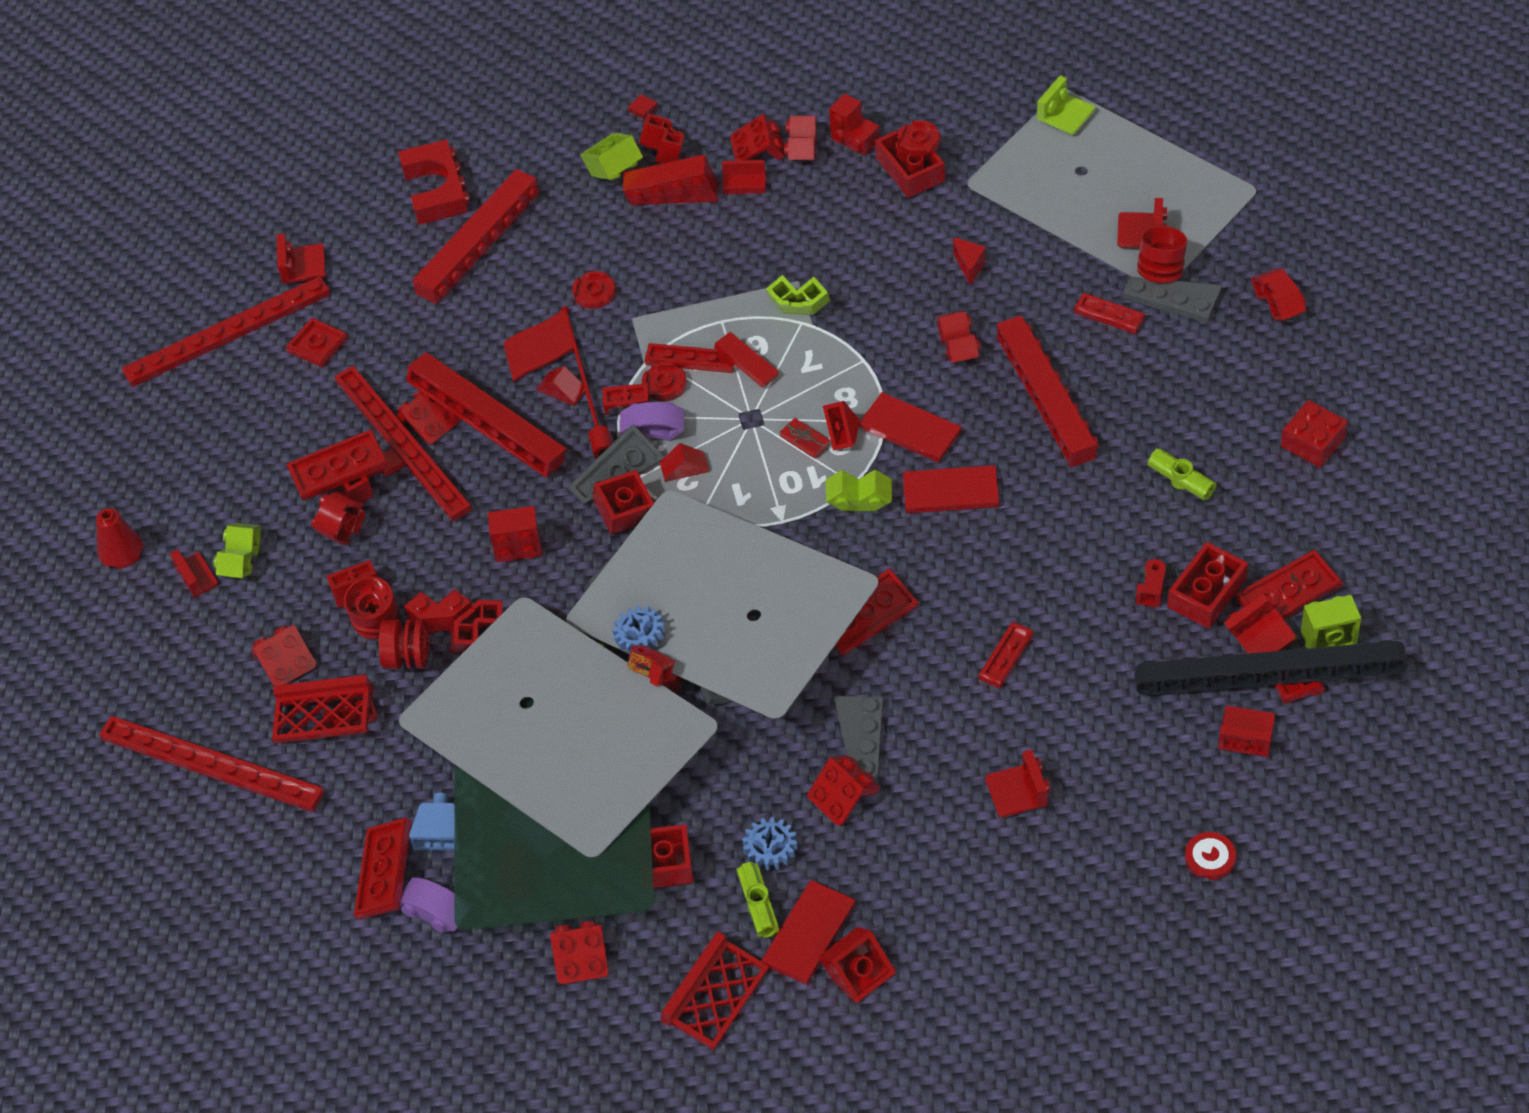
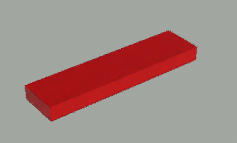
[644,343,735,373]

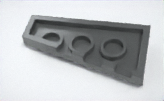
[1122,277,1222,323]
[567,424,664,504]
[834,696,883,784]

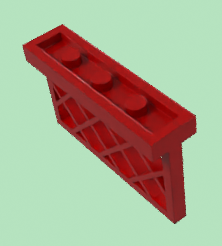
[272,675,374,743]
[660,931,769,1051]

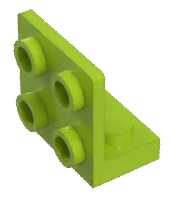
[1037,76,1095,135]

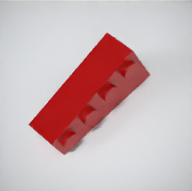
[623,155,719,205]

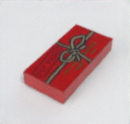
[780,418,830,459]

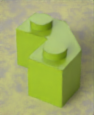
[766,275,830,315]
[826,469,892,511]
[214,522,261,578]

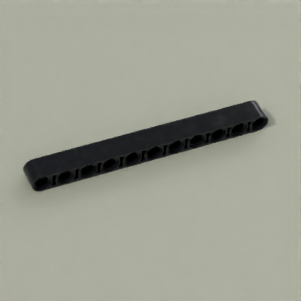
[1134,641,1408,696]

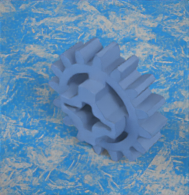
[612,605,666,654]
[742,817,798,870]

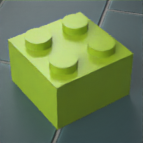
[580,132,643,180]
[1300,595,1361,648]

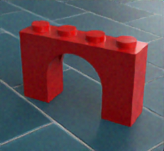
[398,139,470,225]

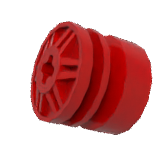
[1137,226,1187,283]
[344,576,400,640]
[379,619,430,670]

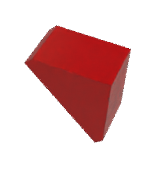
[953,238,985,284]
[537,366,585,406]
[823,401,860,450]
[660,443,709,482]

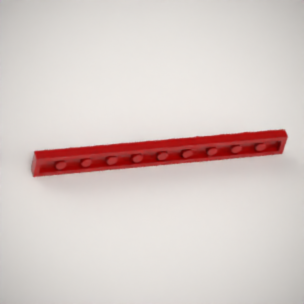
[122,276,331,387]
[334,366,472,522]
[99,716,324,812]

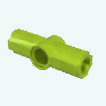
[1148,448,1216,500]
[737,862,779,938]

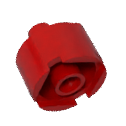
[311,491,365,545]

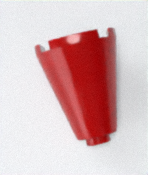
[96,508,144,569]

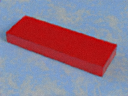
[1074,292,1145,334]
[714,332,779,388]
[978,622,1034,689]

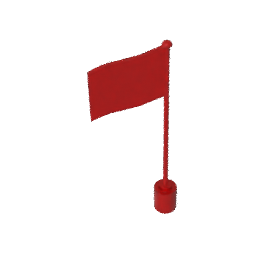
[503,306,613,459]

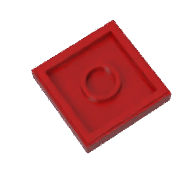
[286,318,348,368]

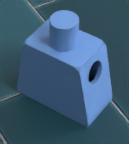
[409,793,460,850]

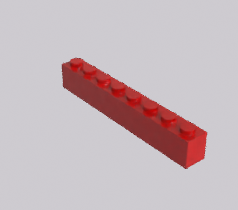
[412,169,539,304]
[997,315,1099,468]
[406,352,567,478]

